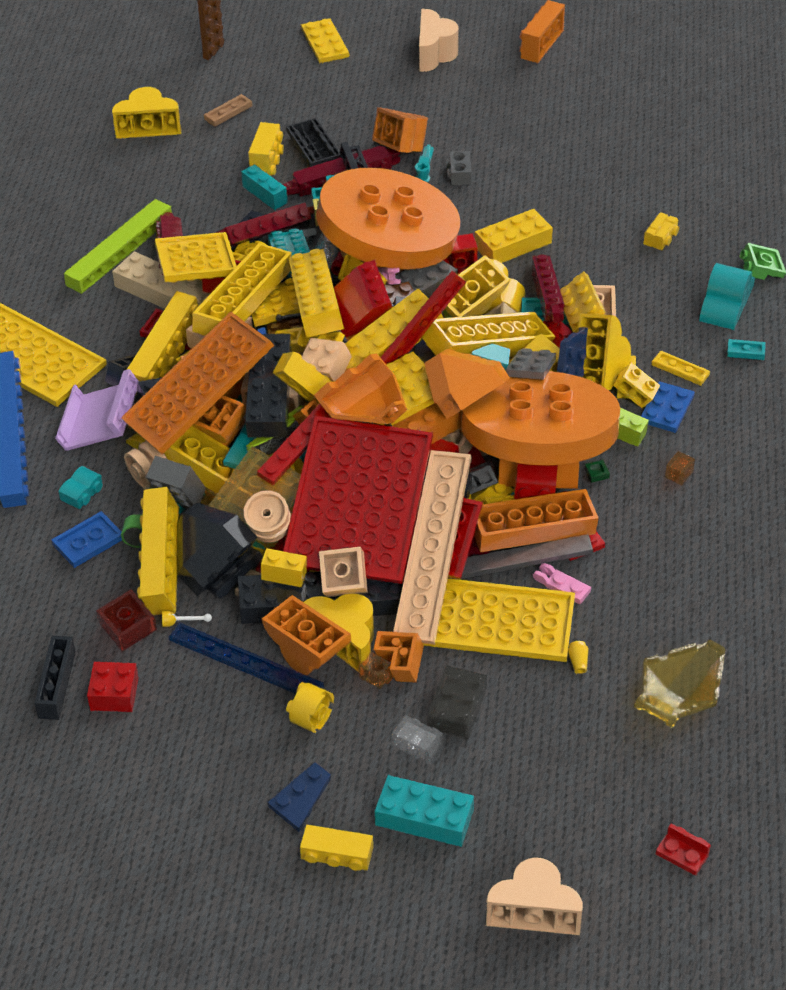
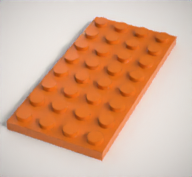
[121,312,274,455]

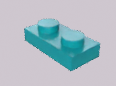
[727,339,766,360]

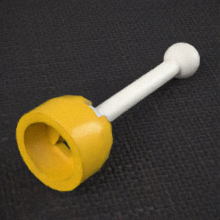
[162,610,212,627]

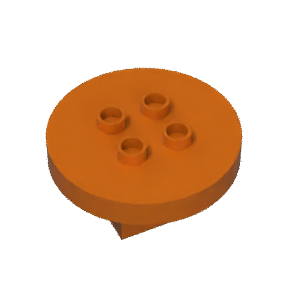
[316,168,460,275]
[461,371,620,489]

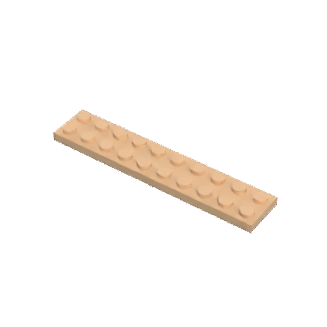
[393,450,471,645]

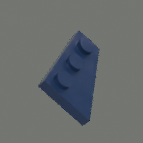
[268,762,331,832]

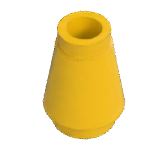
[568,641,588,674]

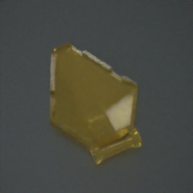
[634,640,726,728]

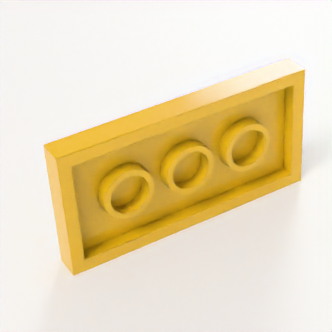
[301,19,349,63]
[560,271,606,333]

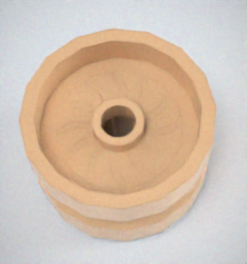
[124,441,167,490]
[244,490,291,543]

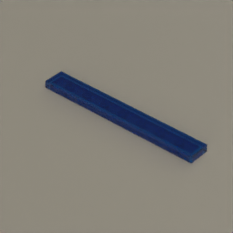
[169,622,324,694]

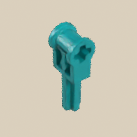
[415,145,434,183]

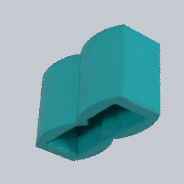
[59,466,103,509]

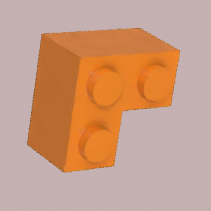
[374,631,424,683]

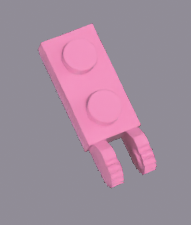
[378,267,401,285]
[533,563,591,604]

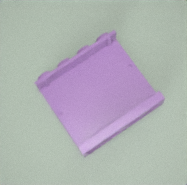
[55,369,139,450]

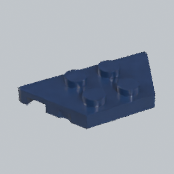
[557,327,588,377]

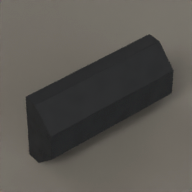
[286,118,341,167]

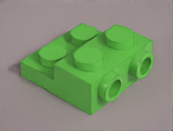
[740,243,786,280]

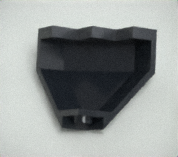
[177,503,257,596]

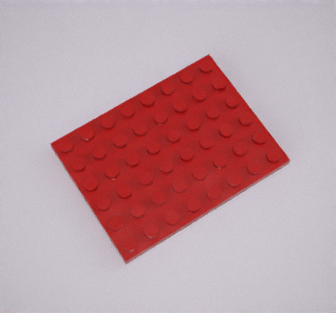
[283,416,433,584]

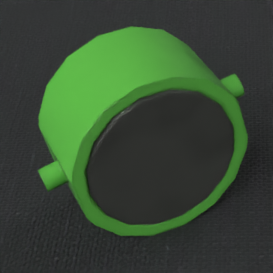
[121,515,142,548]

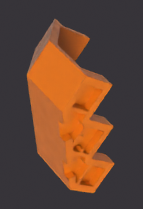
[424,349,510,419]
[314,353,407,424]

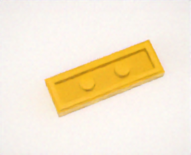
[652,351,710,386]

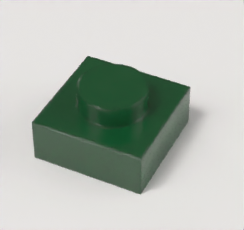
[585,460,610,483]

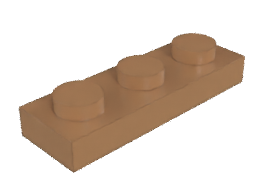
[204,94,252,127]

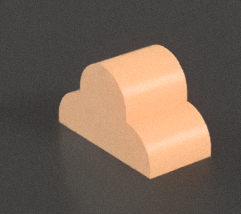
[419,9,458,72]
[486,858,582,935]

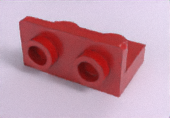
[655,824,711,876]

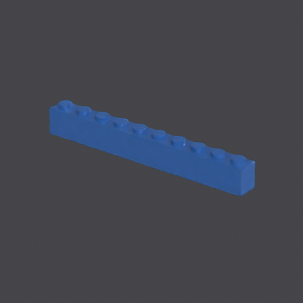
[0,351,29,508]

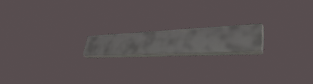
[449,534,593,580]

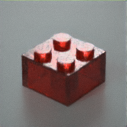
[96,589,157,651]

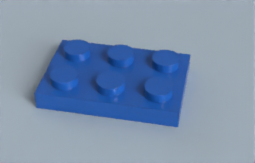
[641,381,695,433]
[51,511,122,568]

